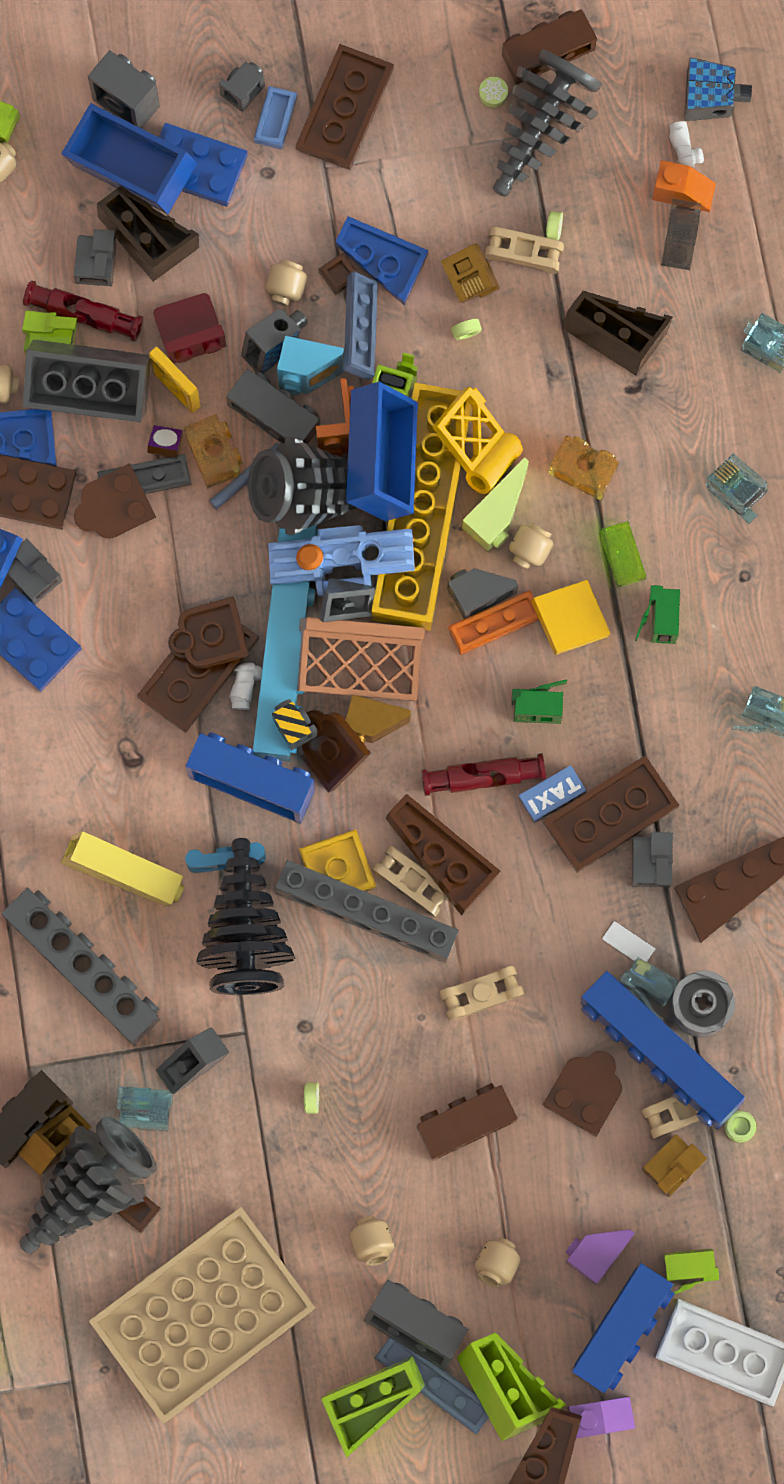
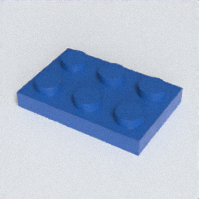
[159,123,248,207]
[0,587,82,692]

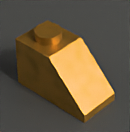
[346,695,411,745]
[18,1105,92,1175]

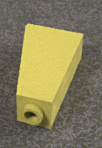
[60,831,184,906]

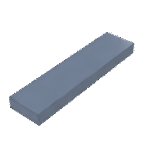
[344,271,378,381]
[375,1337,489,1435]

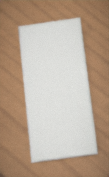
[602,921,655,963]

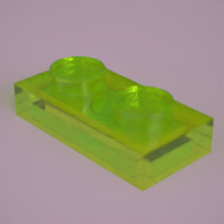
[599,521,647,588]

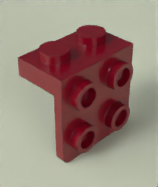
[153,293,227,364]

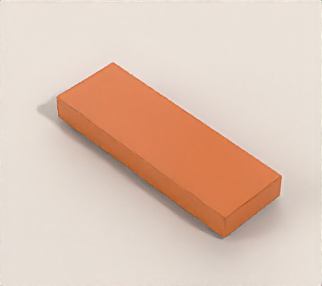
[448,590,539,655]

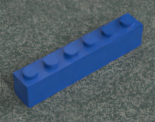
[581,971,745,1130]

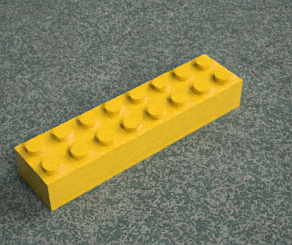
[371,383,472,631]

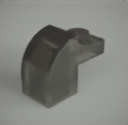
[661,199,701,270]

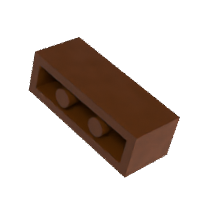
[502,9,597,84]
[417,1083,518,1161]

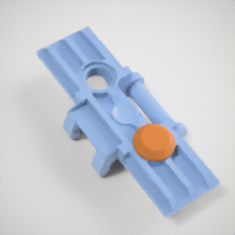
[268,525,415,597]

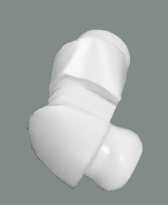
[668,121,704,168]
[229,662,262,710]

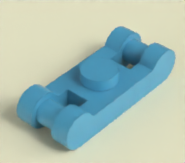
[185,842,266,873]

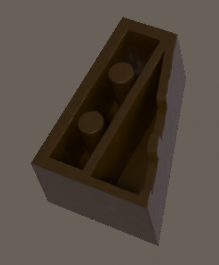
[97,186,199,282]
[562,291,673,376]
[0,1070,73,1168]

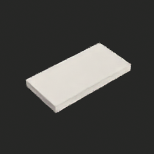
[655,1299,784,1407]

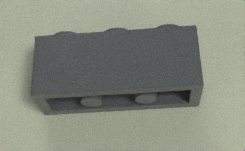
[226,369,320,444]
[363,1280,469,1370]

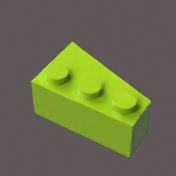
[456,1332,566,1441]
[321,1356,425,1458]

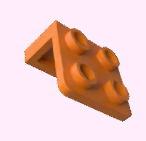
[316,378,354,457]

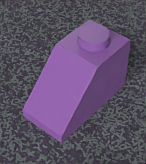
[565,1229,635,1285]
[567,1397,635,1438]

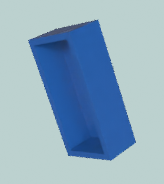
[61,103,197,214]
[346,381,418,521]
[185,732,315,824]
[571,1263,675,1393]

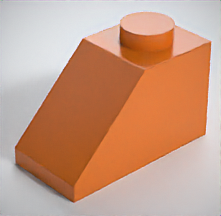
[652,160,716,212]

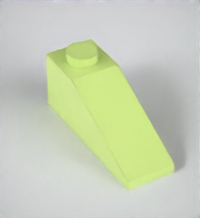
[462,457,529,552]

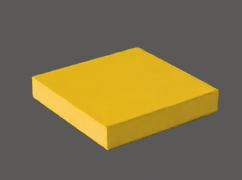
[149,346,201,413]
[531,580,611,655]
[299,829,376,891]

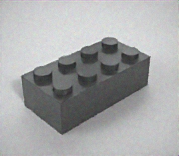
[23,339,150,423]

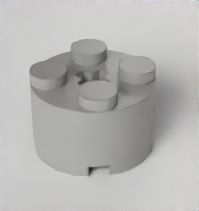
[670,971,735,1037]

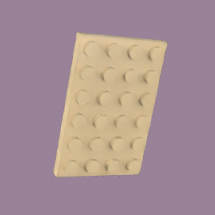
[89,1207,316,1424]

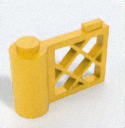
[432,387,523,494]

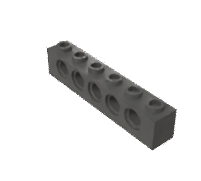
[275,860,459,963]
[1,887,160,1046]

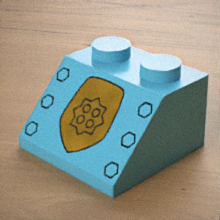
[277,336,344,395]

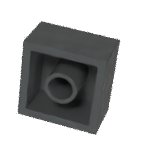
[88,50,160,129]

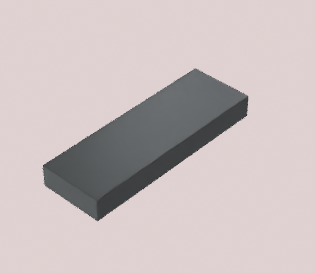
[97,454,191,494]

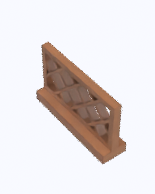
[297,617,425,701]

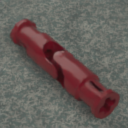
[23,280,143,342]
[421,753,546,796]

